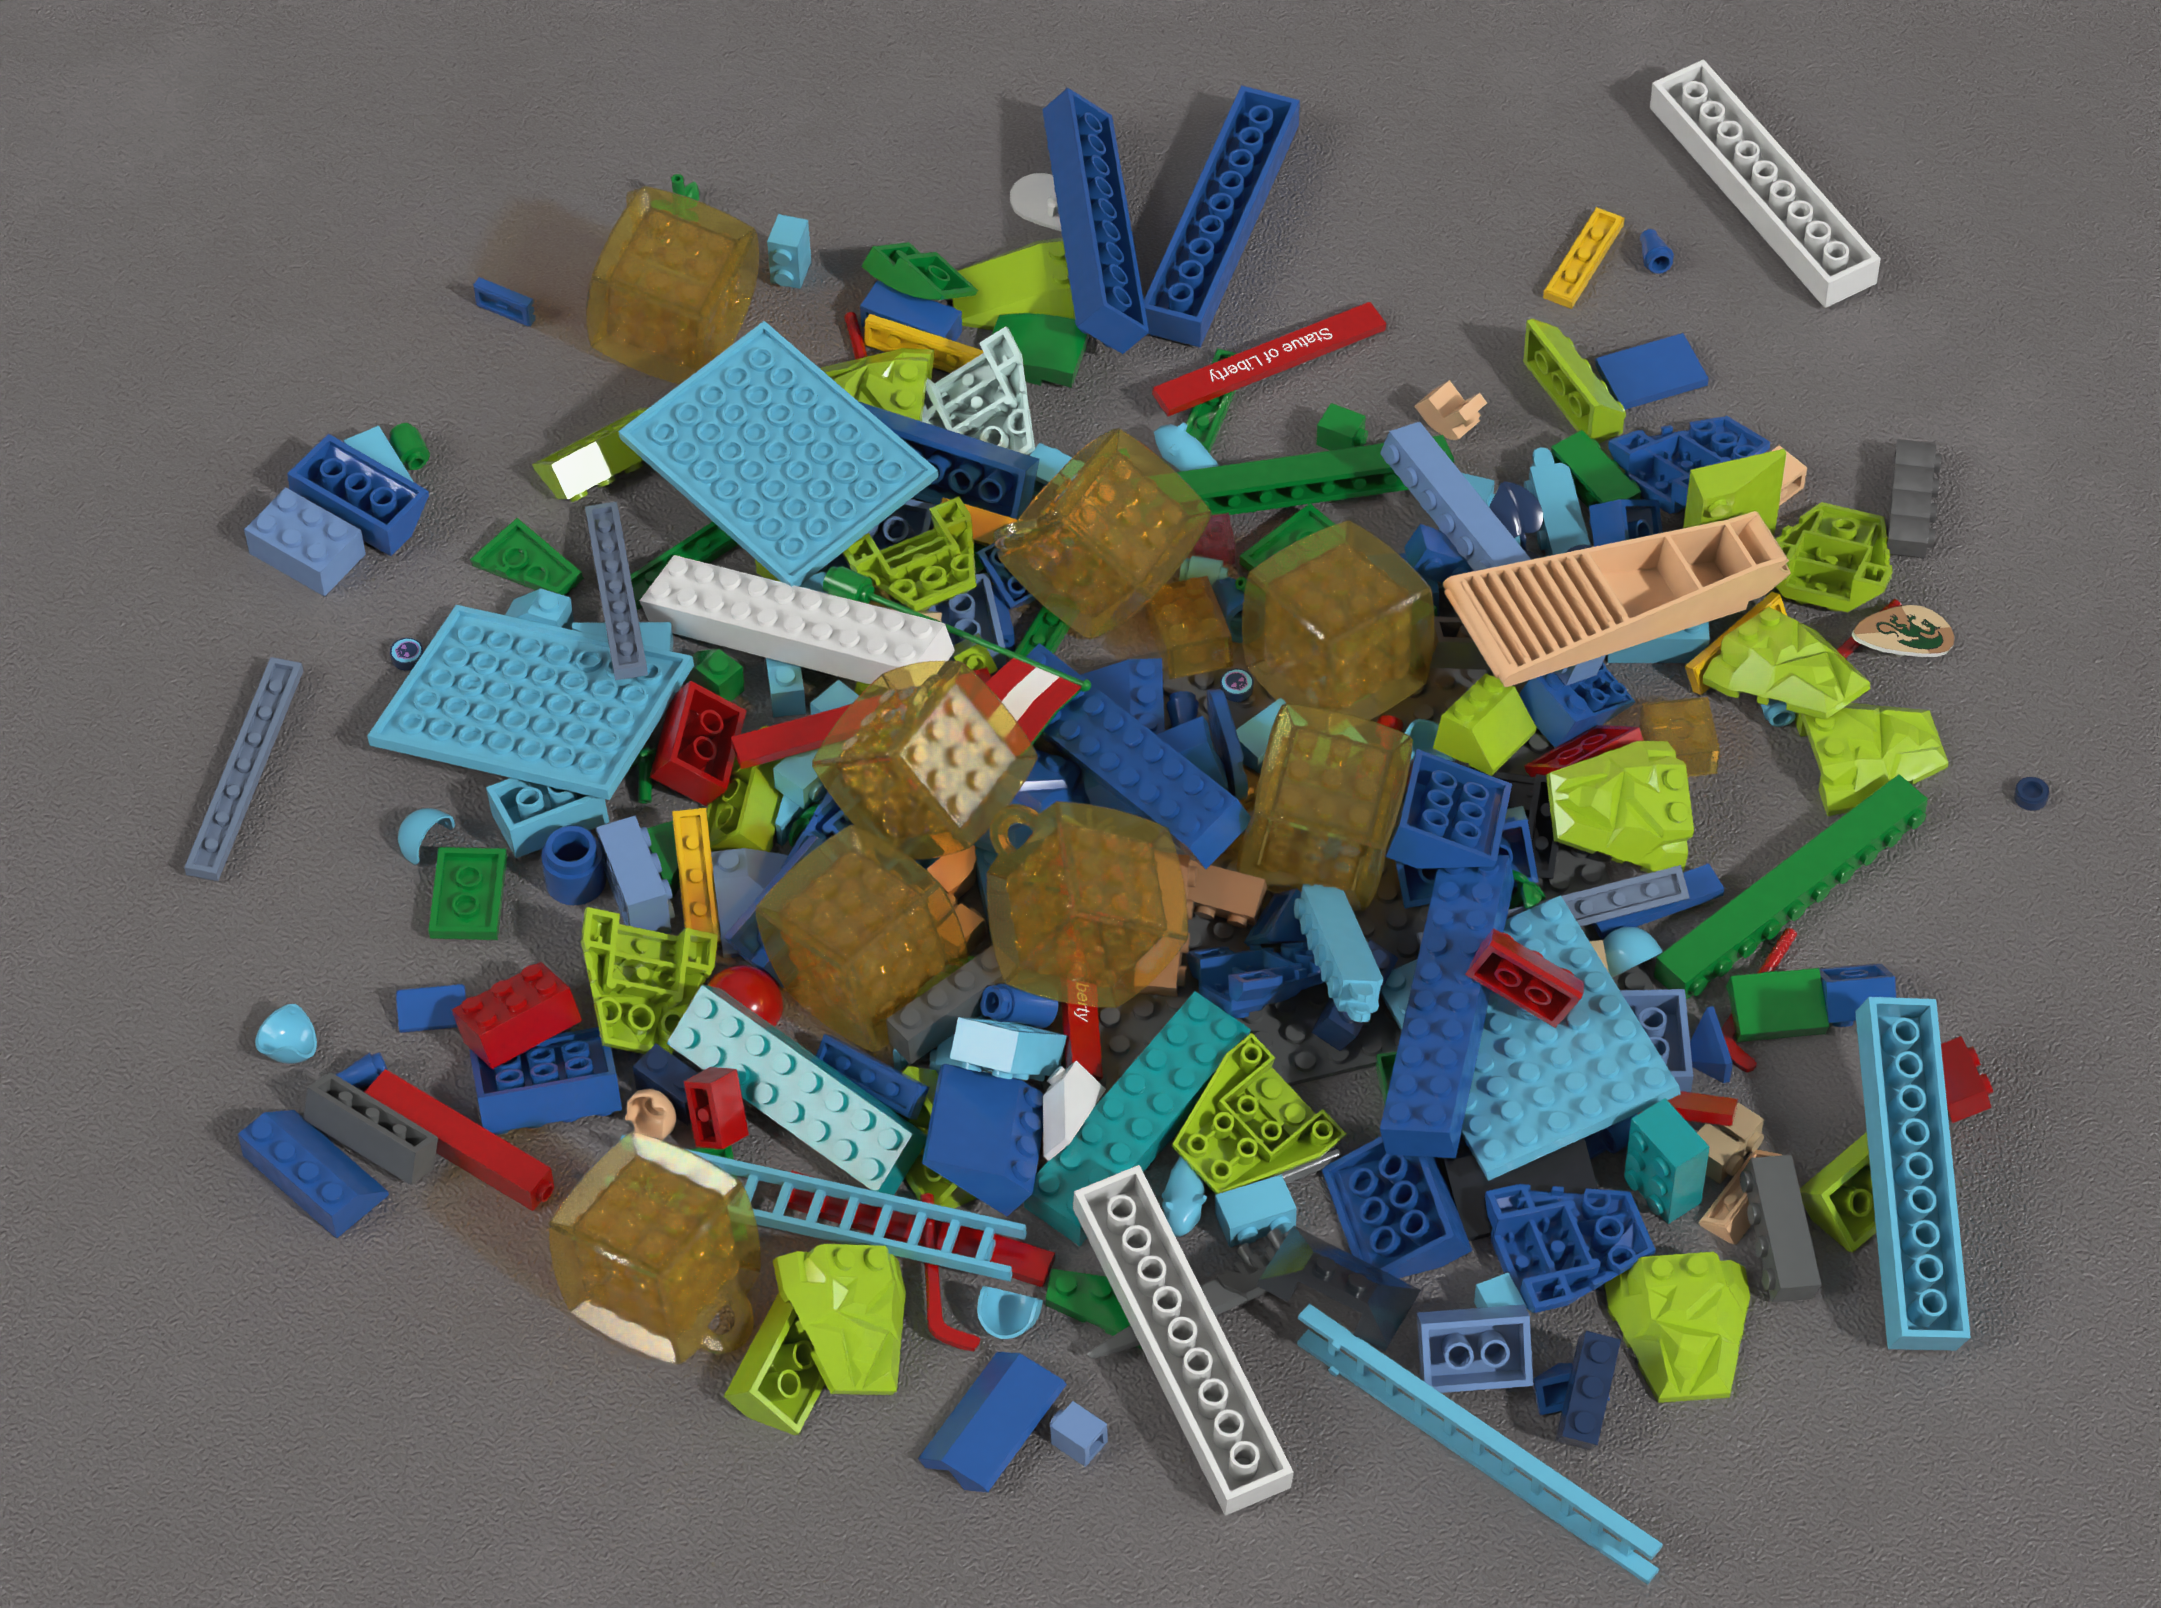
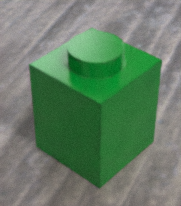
[1316,403,1368,451]

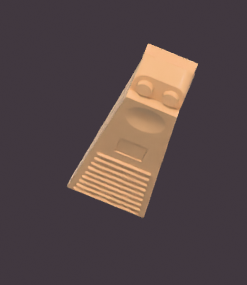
[1443,511,1791,687]

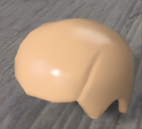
[625,1089,677,1143]

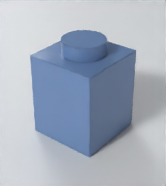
[1050,1401,1108,1467]

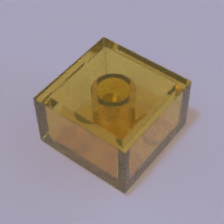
[1639,697,1720,777]

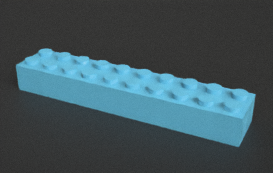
[1855,997,1971,1351]

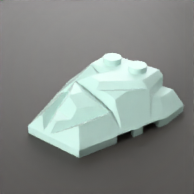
[922,327,1035,455]

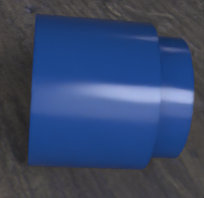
[541,826,606,906]

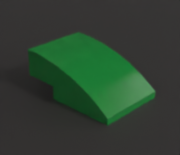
[861,242,978,300]
[992,313,1090,388]

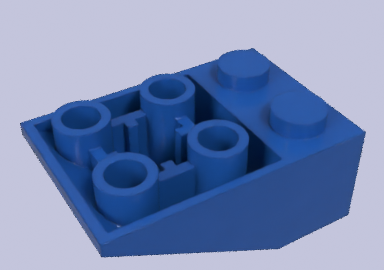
[1519,663,1636,748]

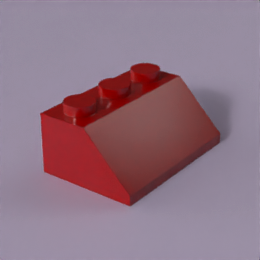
[1524,725,1644,777]
[1465,928,1584,1028]

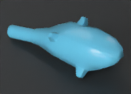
[1154,422,1219,471]
[1162,1156,1207,1237]

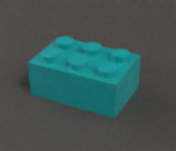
[1624,1098,1710,1224]

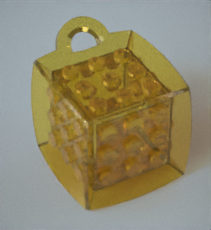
[586,186,759,385]
[993,428,1212,640]
[1242,520,1434,737]
[812,661,1038,859]
[1229,703,1413,911]
[987,801,1188,1008]
[755,825,969,1052]
[549,1132,761,1365]

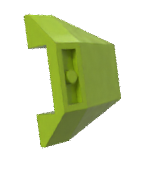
[1172,1033,1346,1194]

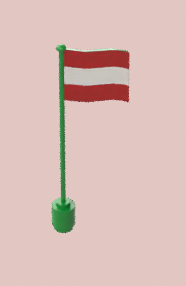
[823,566,1091,765]

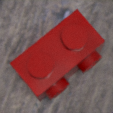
[1941,1036,1993,1123]
[684,1067,749,1149]

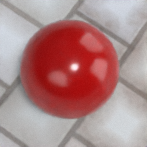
[707,965,783,1027]

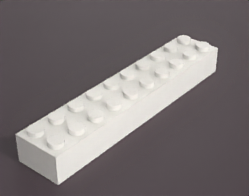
[1650,59,1881,308]
[640,555,955,698]
[1073,1165,1294,1516]

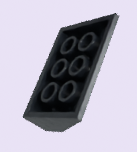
[1440,1135,1598,1241]

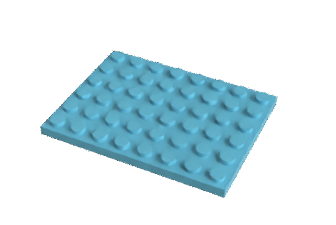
[618,321,938,587]
[367,605,694,800]
[1380,895,1681,1181]

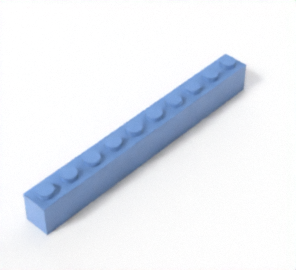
[1380,422,1606,686]

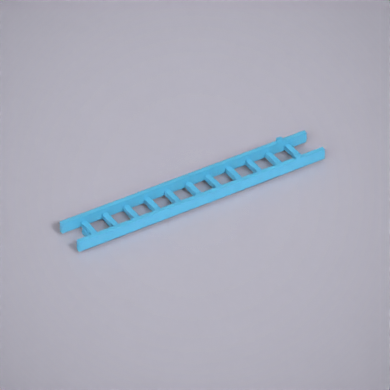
[604,1135,1027,1282]
[1297,1304,1663,1585]

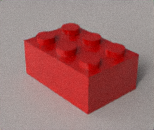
[650,681,747,807]
[451,962,582,1069]

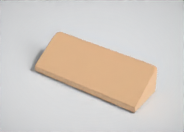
[1699,1150,1782,1245]

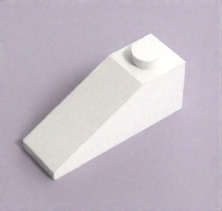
[1043,1061,1106,1161]

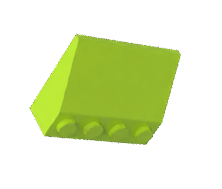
[1683,449,1786,536]

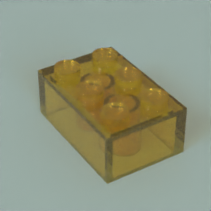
[1144,576,1234,680]

